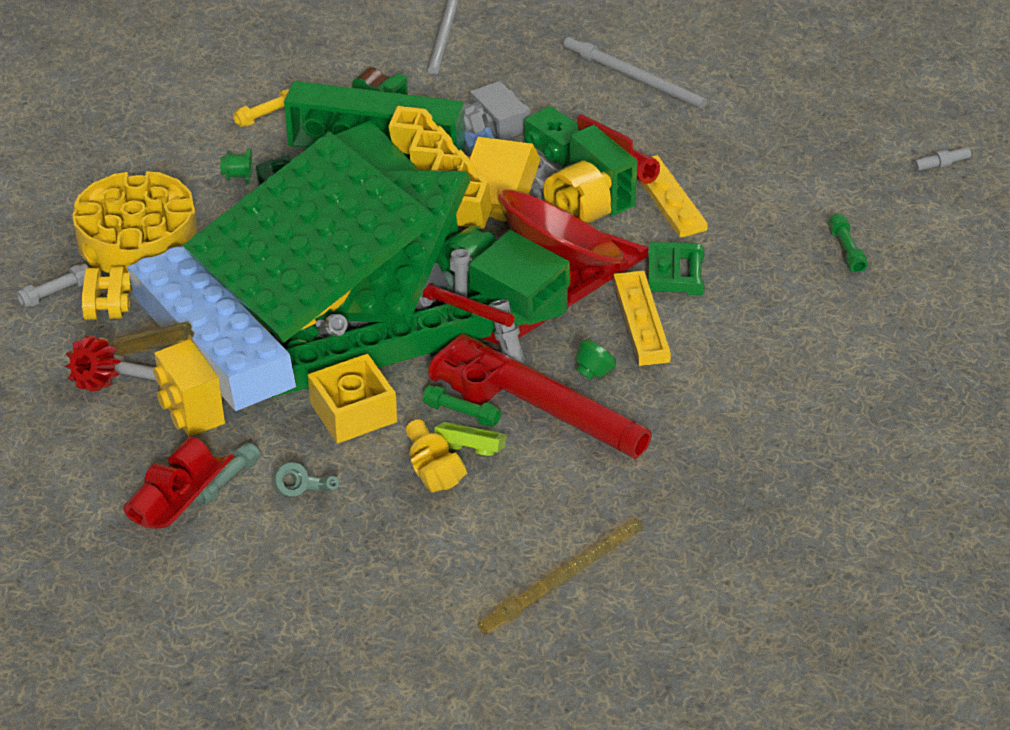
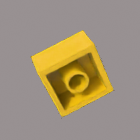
[153,339,225,437]
[307,354,397,444]

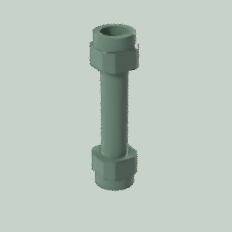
[195,442,260,506]

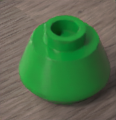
[574,339,616,381]

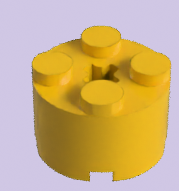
[544,160,612,224]

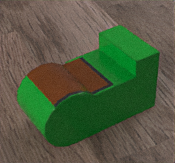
[352,67,408,94]

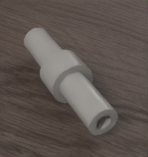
[913,147,971,171]

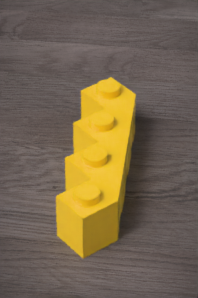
[389,106,492,229]

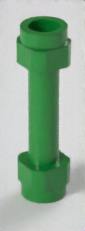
[828,214,868,272]
[423,385,502,427]

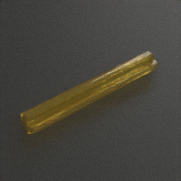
[109,322,195,356]

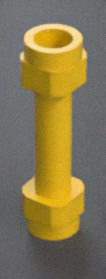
[233,89,289,128]

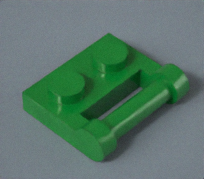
[648,242,705,295]

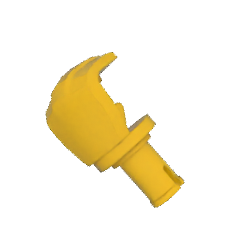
[405,419,467,493]

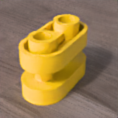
[82,267,132,320]

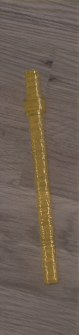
[478,518,643,634]

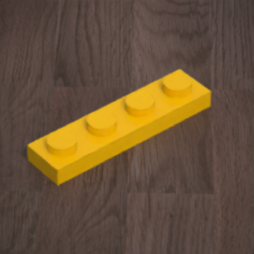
[639,155,708,238]
[613,271,671,366]

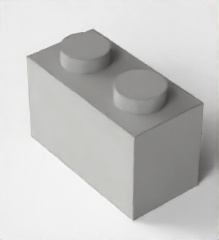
[470,81,531,140]

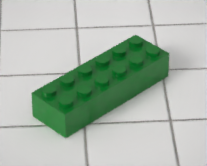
[284,81,465,161]

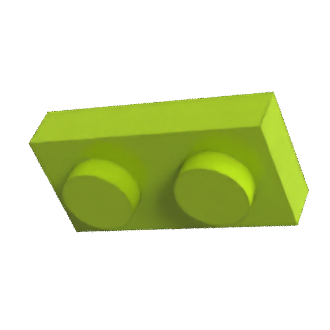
[434,422,507,456]

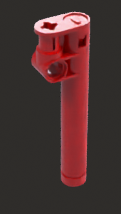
[428,334,652,459]

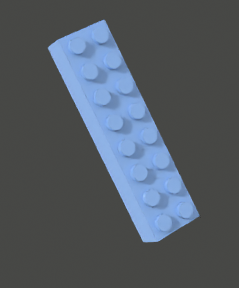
[127,246,296,411]

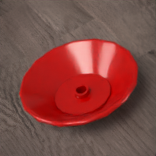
[497,189,625,272]

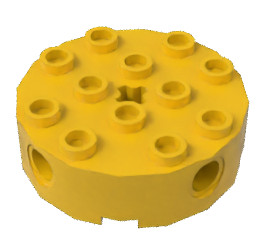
[72,171,198,273]

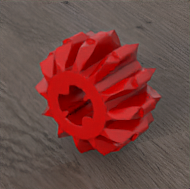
[64,336,122,392]

